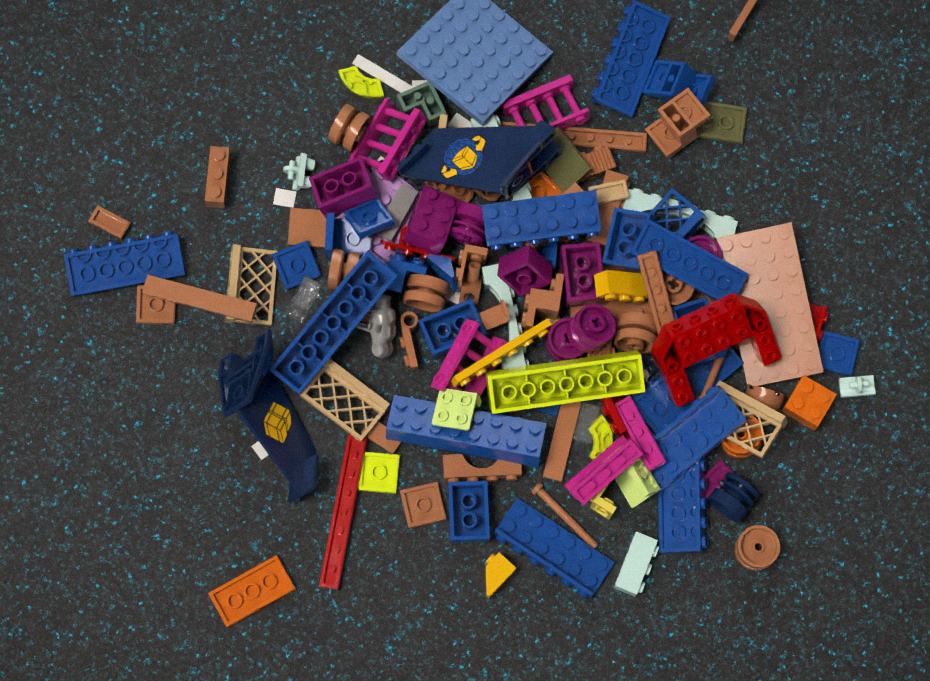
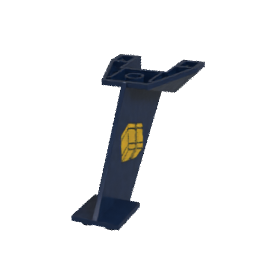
[218,329,319,503]

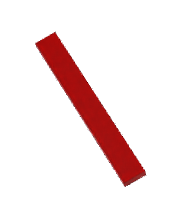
[319,434,368,590]

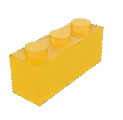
[594,270,648,303]

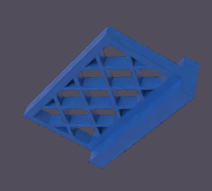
[650,188,708,240]

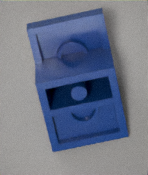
[642,60,715,106]
[387,252,428,293]

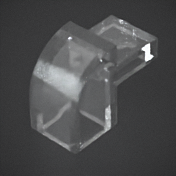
[285,276,322,323]

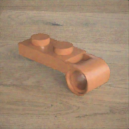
[399,311,418,371]

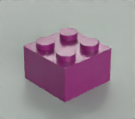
[497,245,553,297]

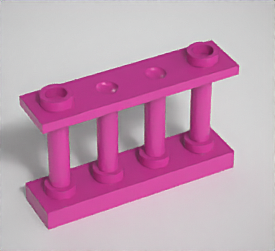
[502,74,589,130]
[348,98,428,182]
[430,319,508,397]
[564,435,643,505]

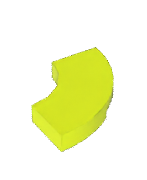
[338,66,384,99]
[588,415,613,460]

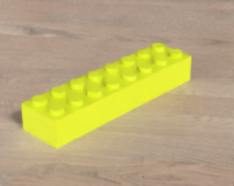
[485,350,645,414]

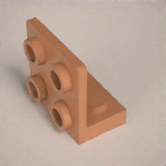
[455,244,488,290]

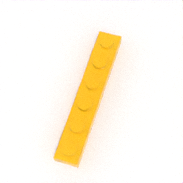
[451,318,552,388]

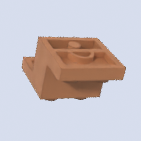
[645,88,711,159]
[521,273,564,332]

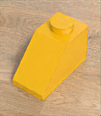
[485,552,516,599]

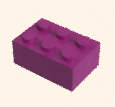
[309,156,378,219]
[402,185,459,255]
[560,242,605,306]

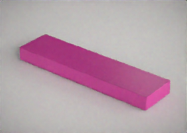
[614,395,667,472]

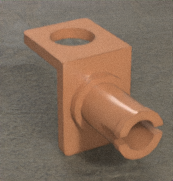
[459,262,482,307]
[479,299,511,330]

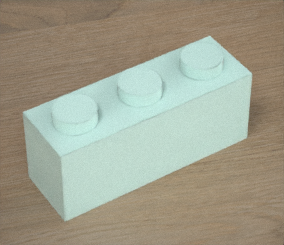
[614,532,659,597]

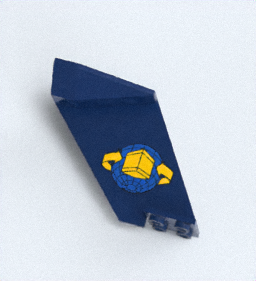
[397,120,562,200]

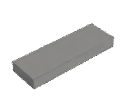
[375,183,418,242]

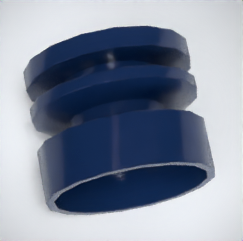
[707,472,760,523]

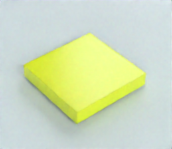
[358,452,400,494]

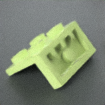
[432,388,482,431]
[615,456,661,508]

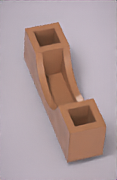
[442,454,522,482]

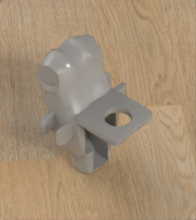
[356,293,396,358]

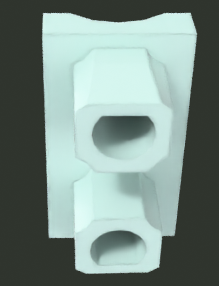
[283,153,315,191]
[838,375,876,398]

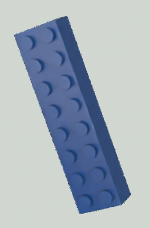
[269,248,398,394]
[386,395,546,467]

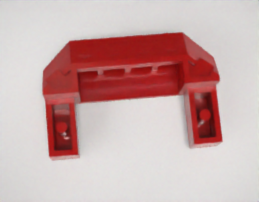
[651,293,782,408]

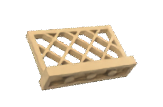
[224,244,278,326]
[300,358,390,442]
[716,380,788,459]

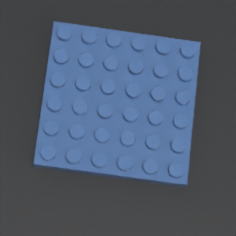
[396,0,553,125]

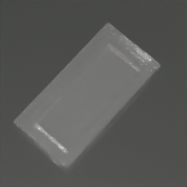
[572,402,600,445]

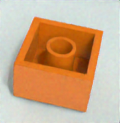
[781,375,837,431]

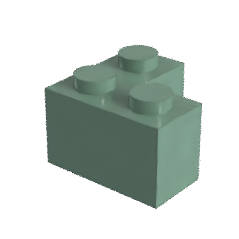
[396,81,447,127]

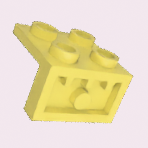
[589,483,617,520]

